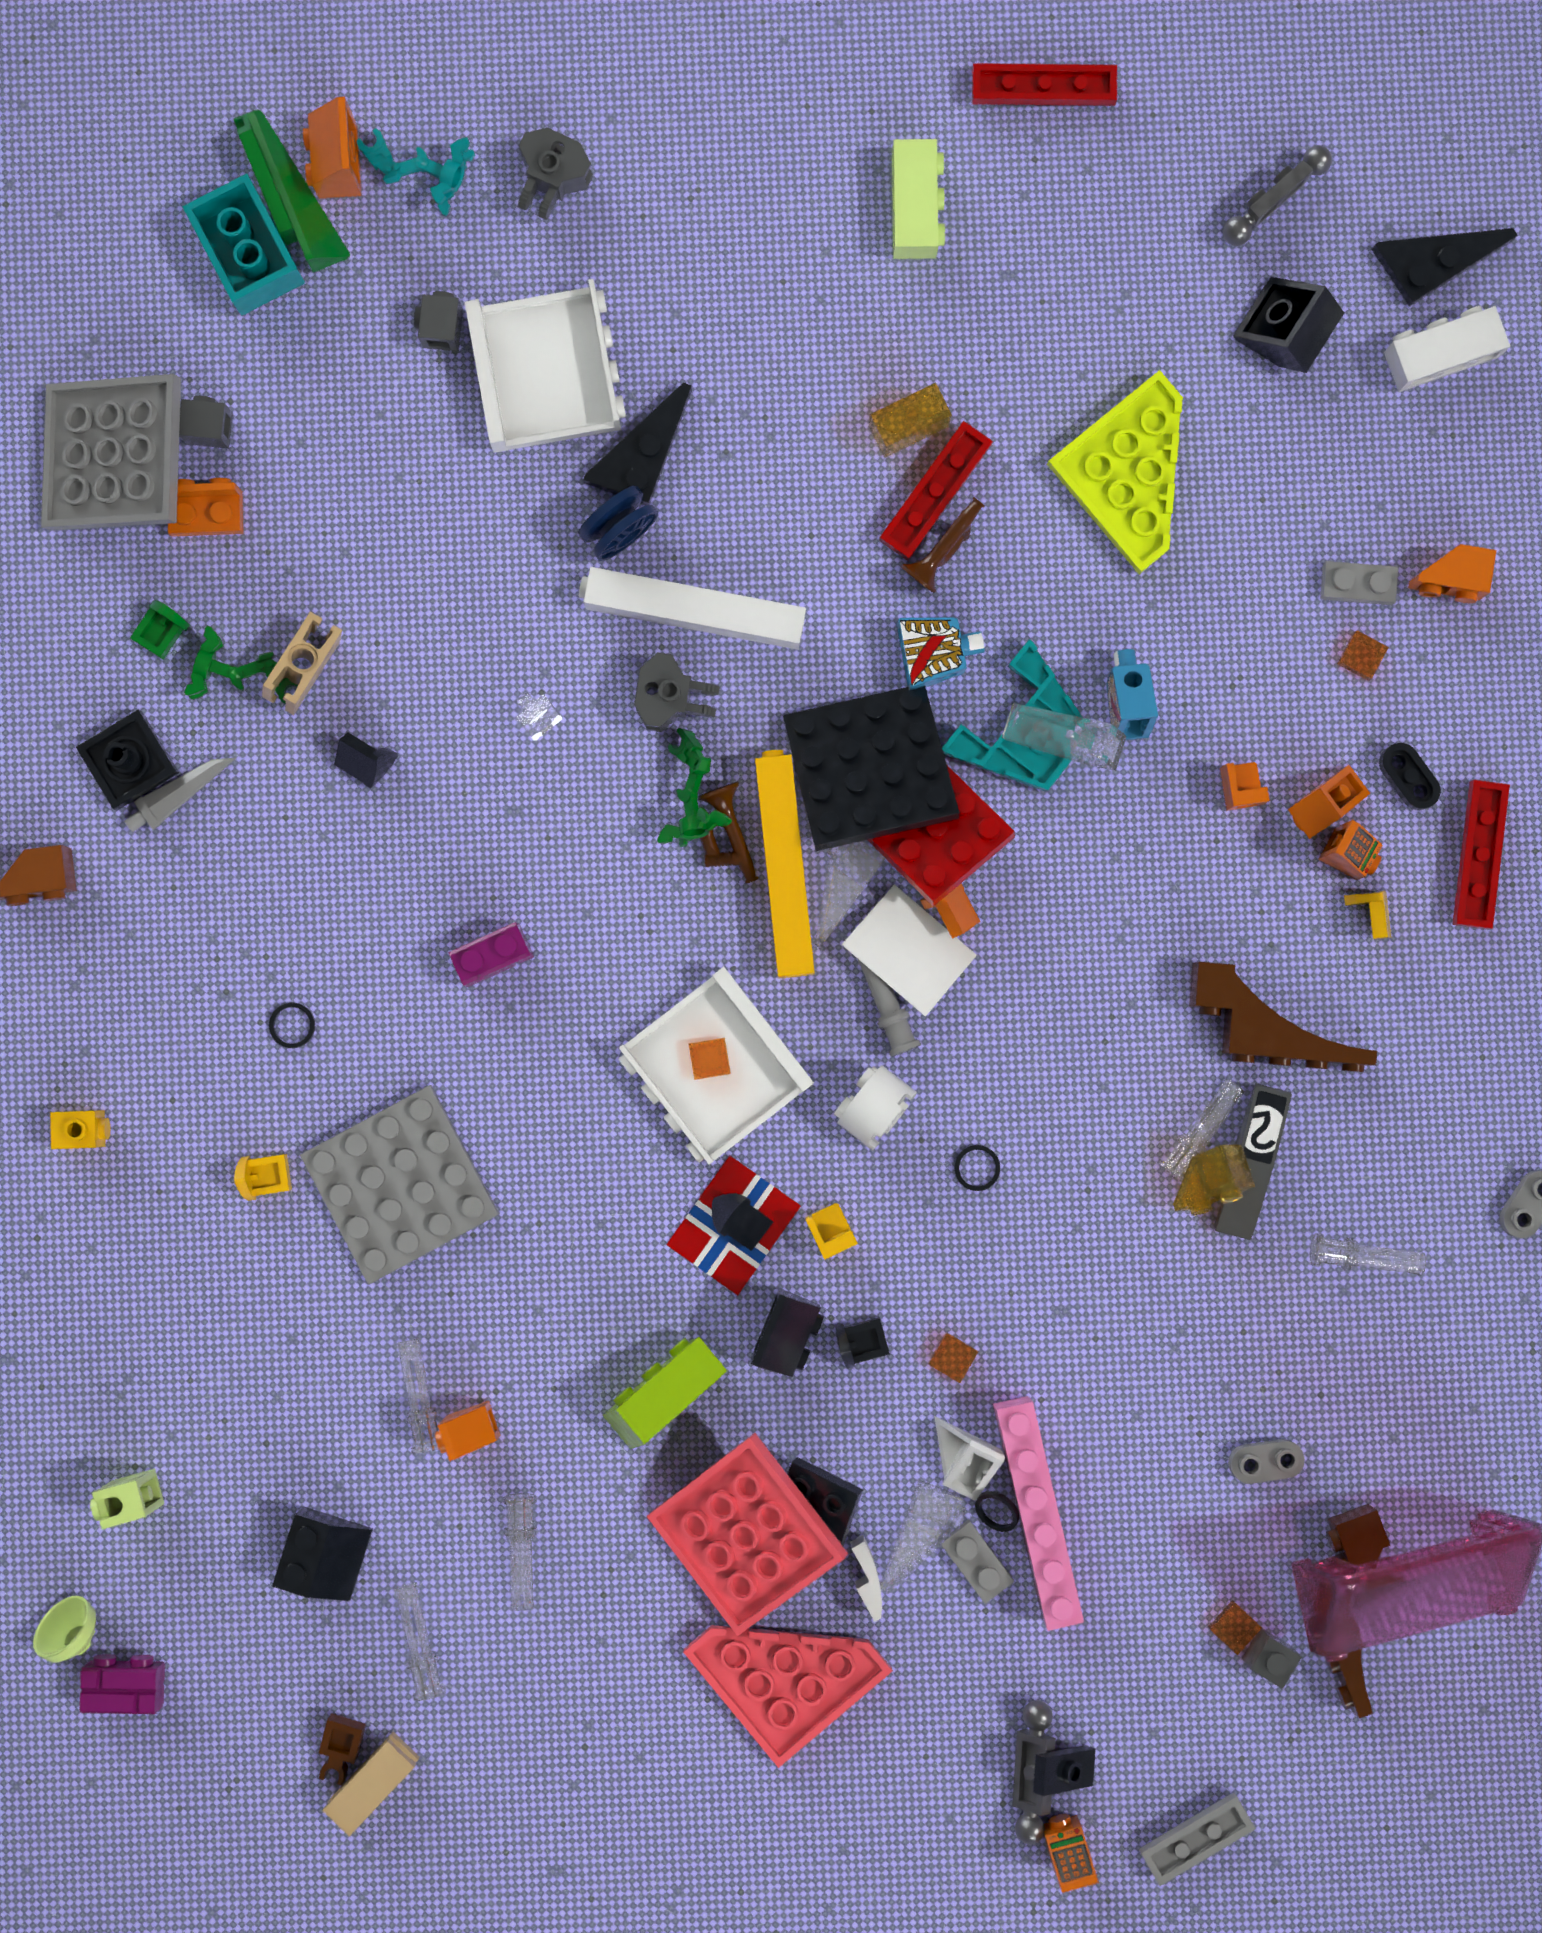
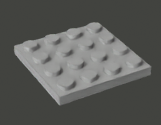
[41,374,181,531]
[300,1085,500,1285]

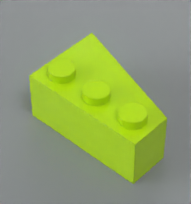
[602,1337,727,1449]

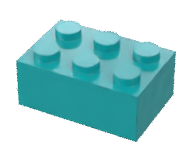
[182,173,305,316]

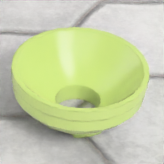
[33,1596,96,1663]

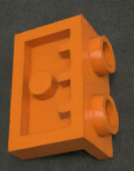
[168,478,244,537]

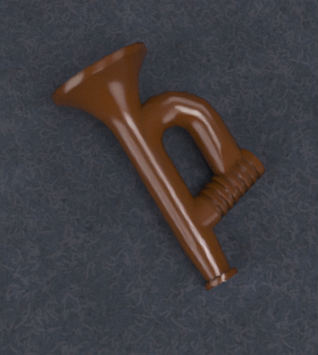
[901,497,985,593]
[698,781,759,884]

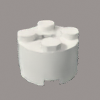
[834,1066,917,1151]

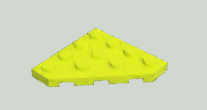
[1047,370,1183,575]

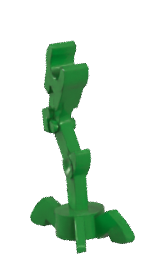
[184,626,298,705]
[657,728,732,848]

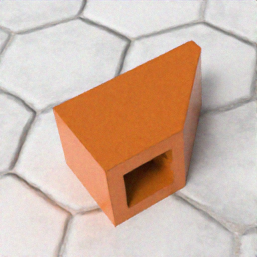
[1408,544,1497,604]
[435,1401,501,1461]

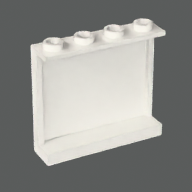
[464,279,626,453]
[618,967,814,1165]

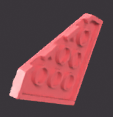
[683,1625,893,1768]

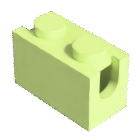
[90,1468,164,1529]

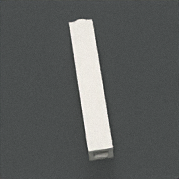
[579,567,806,650]

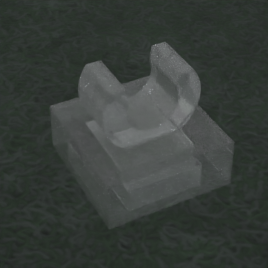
[515,692,563,741]

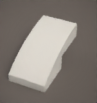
[850,1535,882,1622]

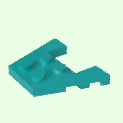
[942,639,1093,792]

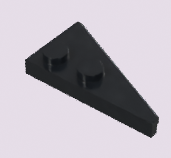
[1371,228,1518,307]
[583,382,692,505]

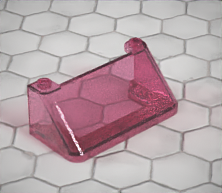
[1291,1509,1542,1661]

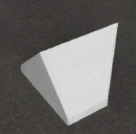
[934,1416,1005,1501]

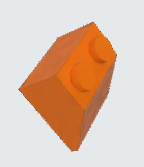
[303,96,362,199]

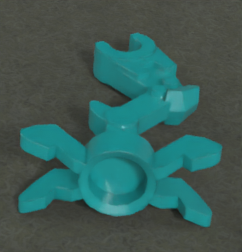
[357,128,475,216]

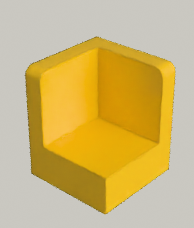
[805,1203,858,1260]

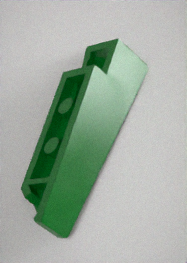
[233,110,350,273]

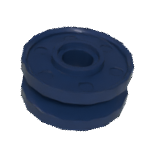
[578,486,658,561]

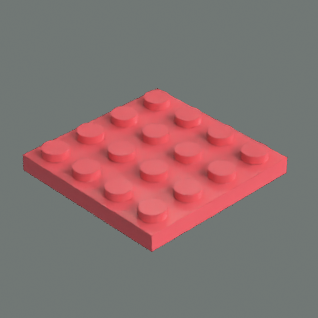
[646,1433,848,1636]

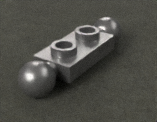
[1223,145,1332,246]
[1012,1700,1056,1845]

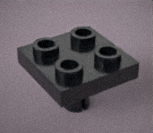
[76,709,179,811]
[787,1457,864,1546]

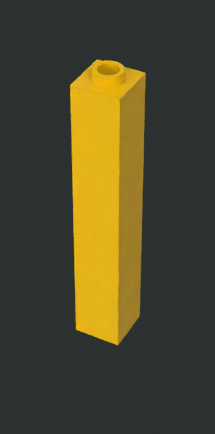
[755,750,815,979]

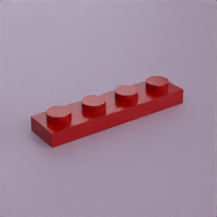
[972,63,1117,106]
[879,420,993,561]
[1452,780,1510,930]

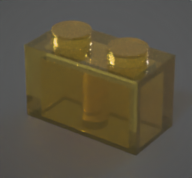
[868,382,952,458]

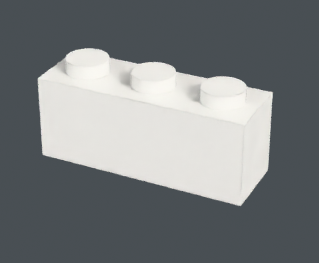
[1384,306,1511,393]

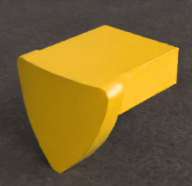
[1344,891,1392,939]
[234,1154,292,1201]

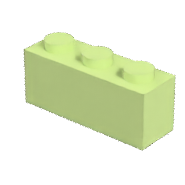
[892,139,945,259]

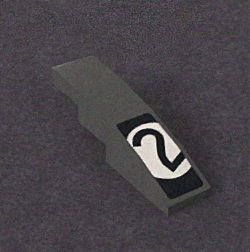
[1214,1083,1292,1240]

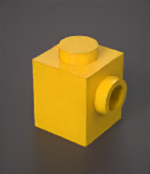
[50,1110,111,1149]

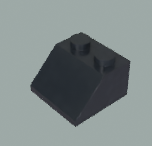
[1233,277,1345,373]
[751,1288,824,1377]
[272,1506,373,1601]

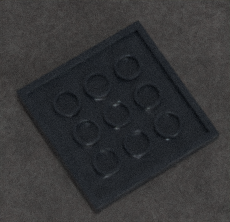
[783,686,960,851]

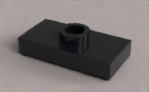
[1033,1745,1096,1796]

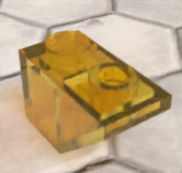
[1173,1145,1255,1216]

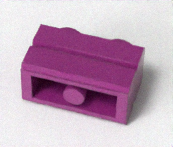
[448,922,534,987]
[79,1654,165,1714]

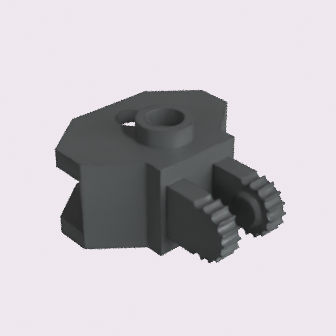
[518,127,593,220]
[634,652,720,732]

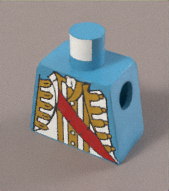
[896,617,985,690]
[1106,649,1158,742]

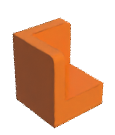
[1220,762,1270,811]

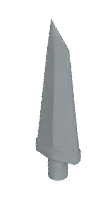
[124,758,236,832]

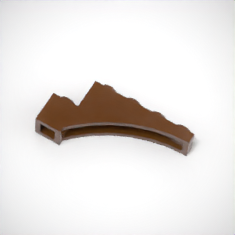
[1189,962,1377,1072]
[1298,1504,1391,1719]

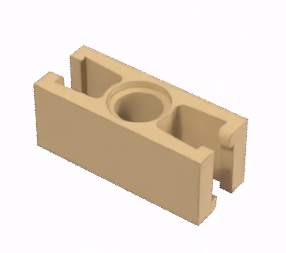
[262,611,342,715]
[322,1731,420,1836]

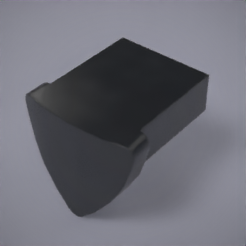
[334,732,398,789]
[712,1193,773,1251]
[836,1317,890,1369]

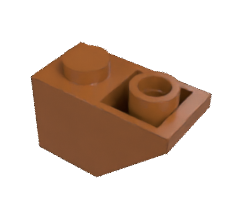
[0,845,77,906]

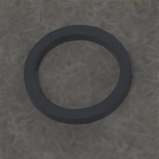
[269,1003,316,1048]
[954,1145,1000,1191]
[975,1491,1019,1532]

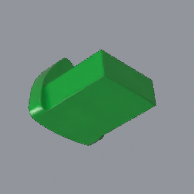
[130,600,190,660]

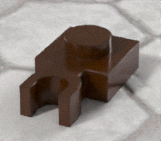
[319,1713,366,1786]

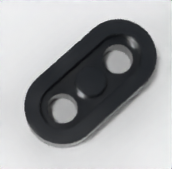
[1379,743,1441,810]

